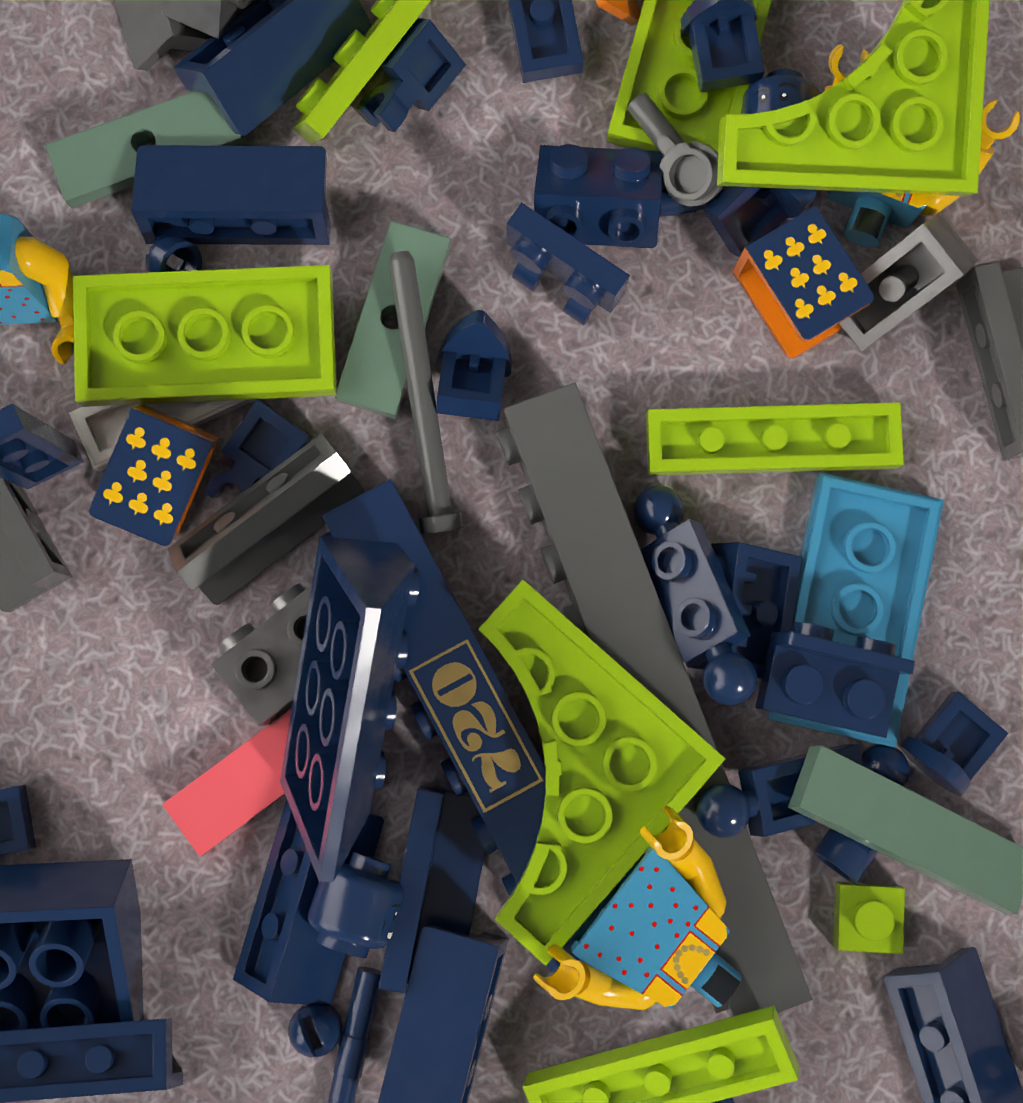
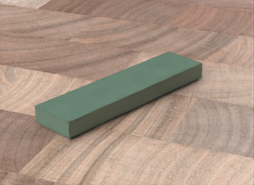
[788,745,1023,914]

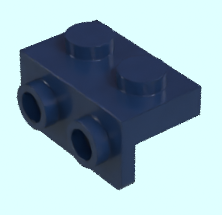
[534,144,663,248]

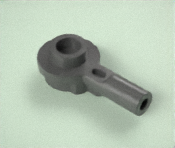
[627,92,723,207]

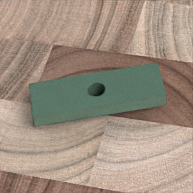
[45,91,246,208]
[335,221,452,420]

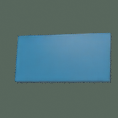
[767,473,944,748]

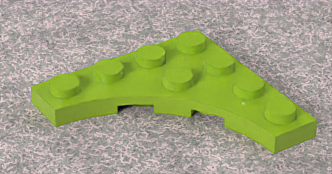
[717,0,990,196]
[478,580,725,966]

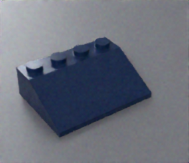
[280,536,420,882]
[0,859,144,1031]

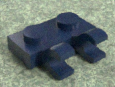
[507,202,630,326]

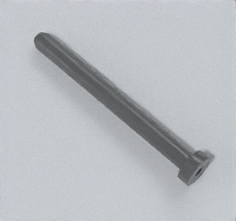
[389,251,464,534]

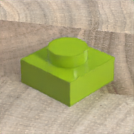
[833,882,905,954]

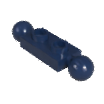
[633,485,757,705]
[696,744,910,838]

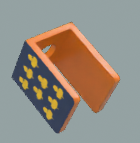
[732,205,874,359]
[89,404,220,546]

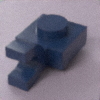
[355,18,466,132]

